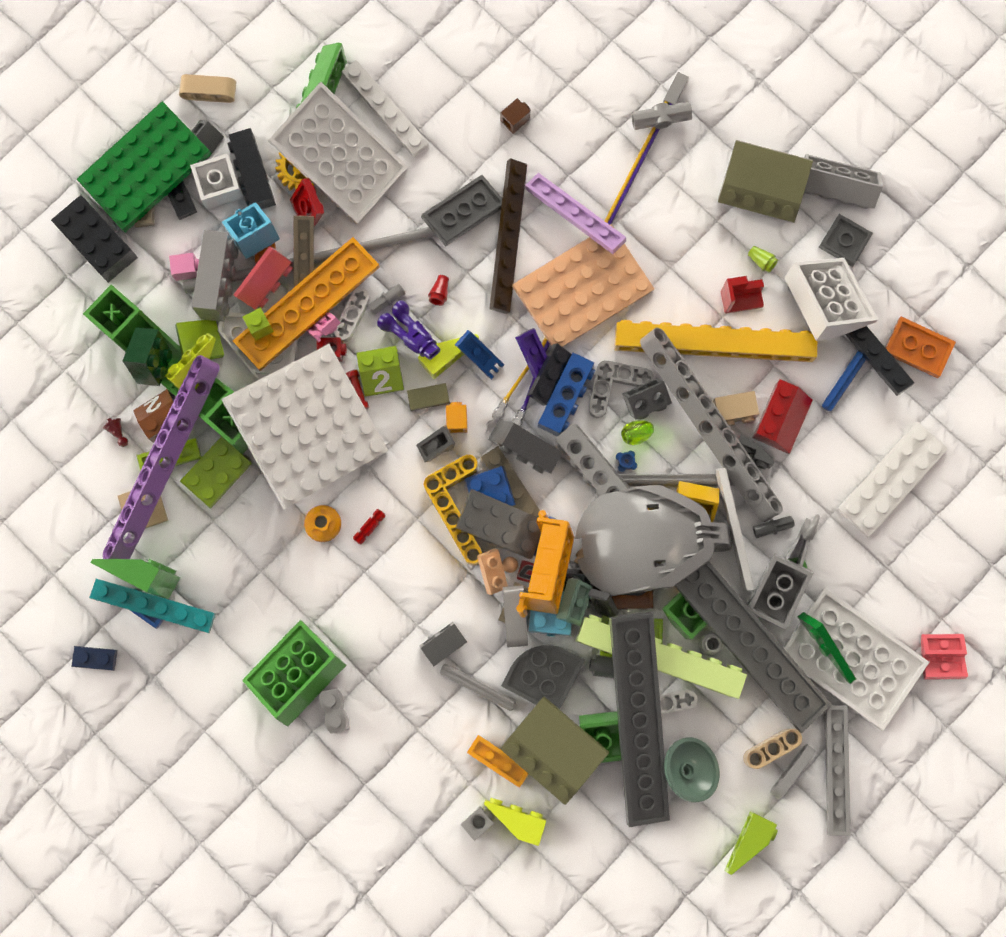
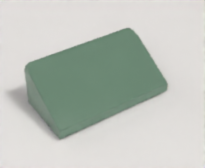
[556,579,593,626]

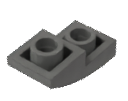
[738,435,774,470]

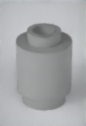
[699,634,723,656]

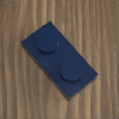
[71,646,118,671]

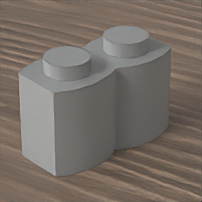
[319,688,349,734]

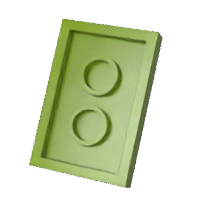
[180,437,252,509]

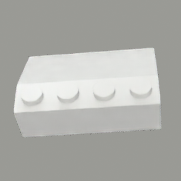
[785,258,877,341]

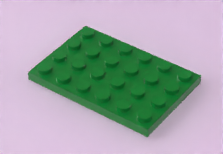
[76,101,212,233]

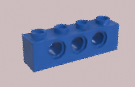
[538,352,596,437]

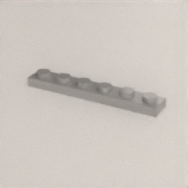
[825,705,851,836]

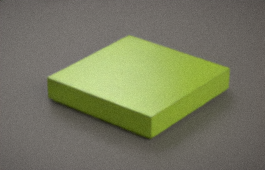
[175,320,224,359]

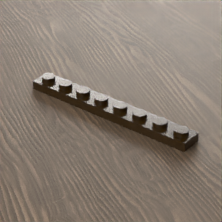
[489,158,527,314]

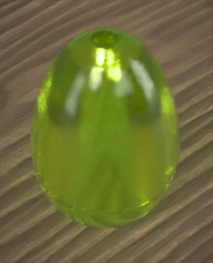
[621,420,654,445]

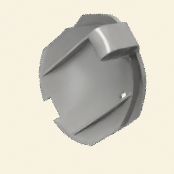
[575,485,732,596]

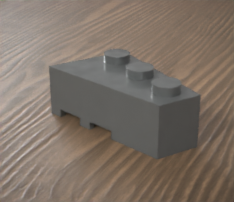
[488,419,563,474]

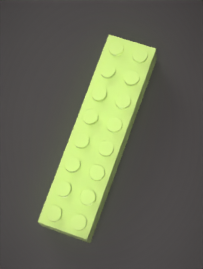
[575,614,747,699]

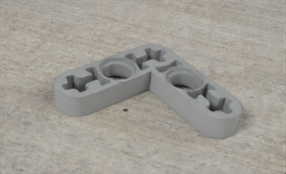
[589,361,654,418]

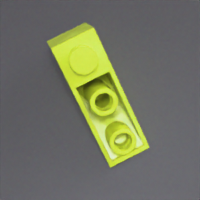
[165,333,216,389]
[484,798,546,846]

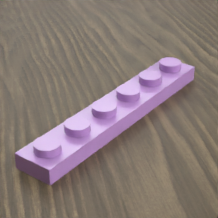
[525,173,626,254]

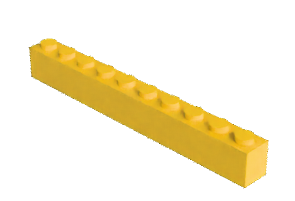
[614,320,818,362]

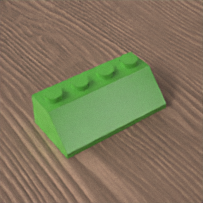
[296,42,347,108]

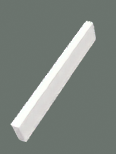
[715,468,754,591]

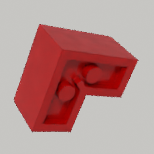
[720,276,764,314]

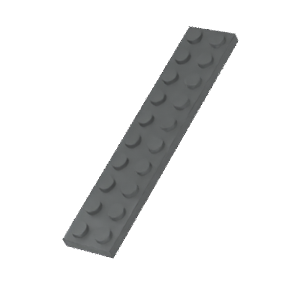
[674,561,832,733]
[609,612,670,827]

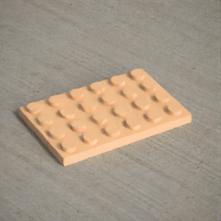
[512,224,655,347]

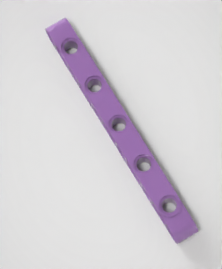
[102,355,220,559]

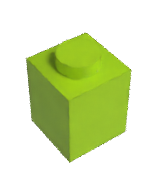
[243,307,274,341]

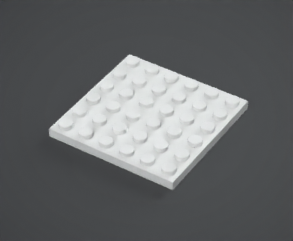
[221,344,389,510]

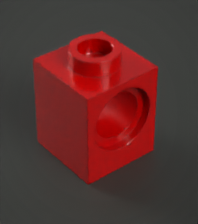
[316,337,347,362]

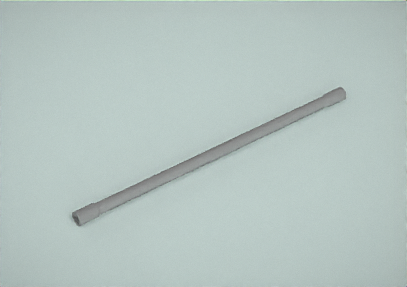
[183,227,436,293]

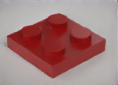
[290,178,324,227]

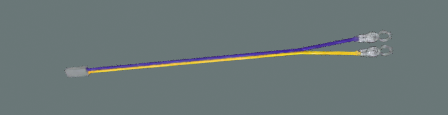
[486,72,689,433]

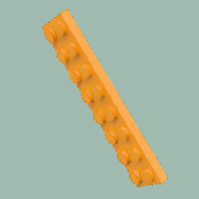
[233,237,380,371]

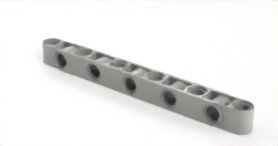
[640,328,783,522]

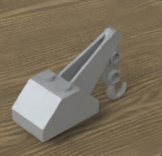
[748,514,820,629]

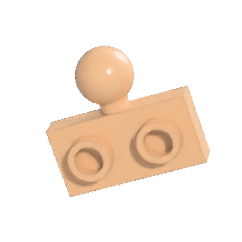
[477,548,518,595]

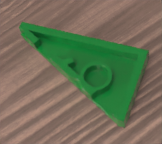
[797,612,856,684]

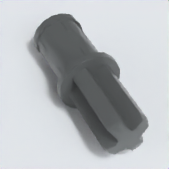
[753,516,795,538]

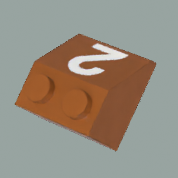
[133,389,181,443]

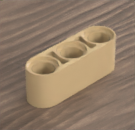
[179,74,237,103]
[743,729,802,769]

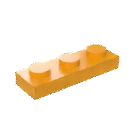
[467,735,528,788]

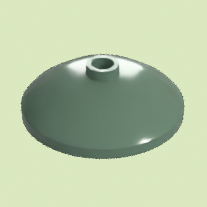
[664,737,720,803]

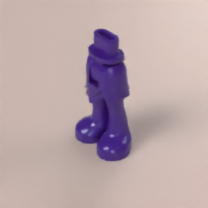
[377,300,440,360]

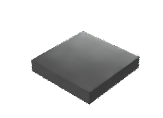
[818,214,873,267]

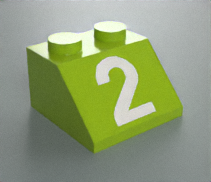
[356,346,404,397]

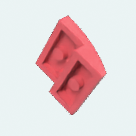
[921,634,968,680]

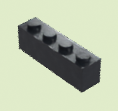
[227,128,276,209]

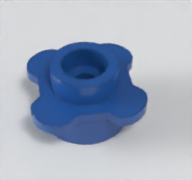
[616,450,638,472]

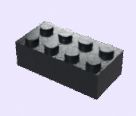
[51,195,138,283]

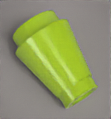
[748,246,778,273]

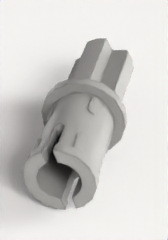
[368,284,406,315]

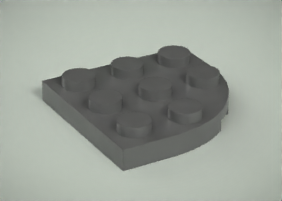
[501,645,585,709]

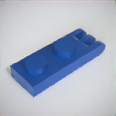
[455,330,505,380]

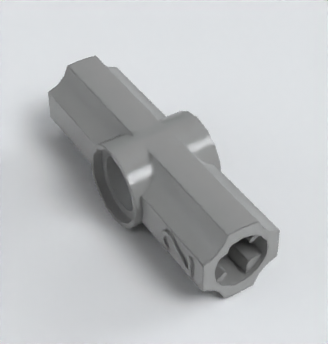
[631,102,692,130]

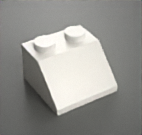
[190,154,244,209]

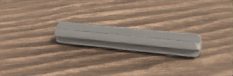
[440,664,516,711]

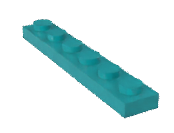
[89,578,216,634]

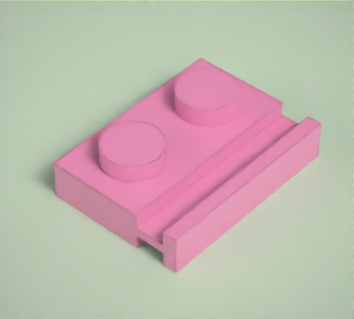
[306,312,340,342]

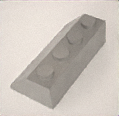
[804,154,883,209]

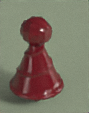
[103,418,128,447]

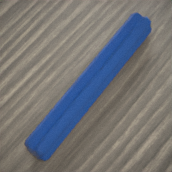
[822,351,866,411]

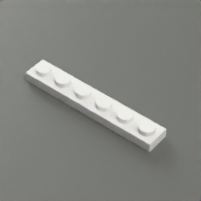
[341,60,429,157]

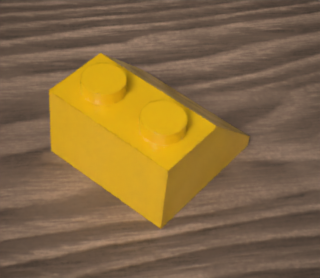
[676,481,719,522]

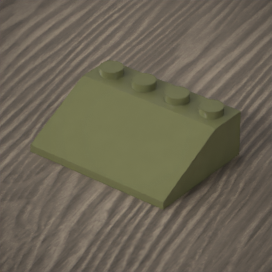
[718,140,813,223]
[500,696,609,805]

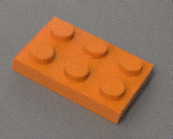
[885,316,956,378]

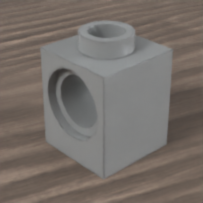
[460,806,494,841]

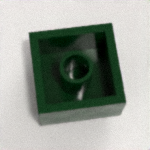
[122,327,172,386]

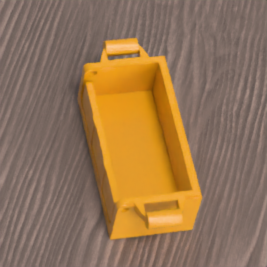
[516,510,575,618]

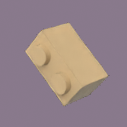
[713,391,760,426]

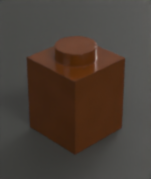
[500,98,531,134]

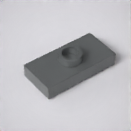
[588,588,619,617]

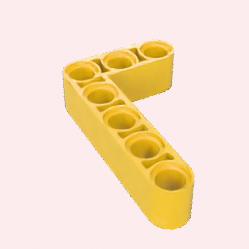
[423,455,482,566]

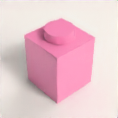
[169,253,199,281]

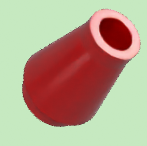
[428,275,449,306]

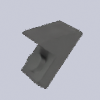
[416,425,455,462]

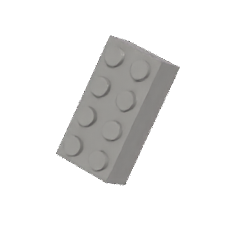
[192,230,238,322]

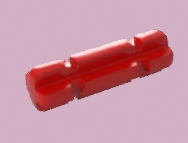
[353,509,386,545]

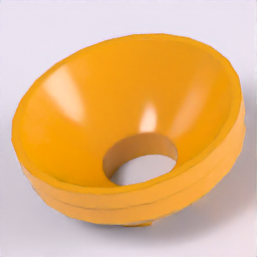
[304,505,341,542]

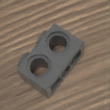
[622,378,672,420]

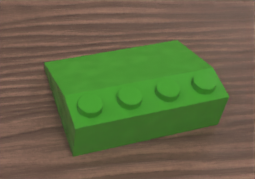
[90,559,181,599]
[242,620,347,727]

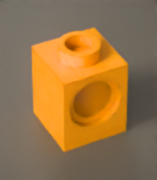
[446,402,468,433]

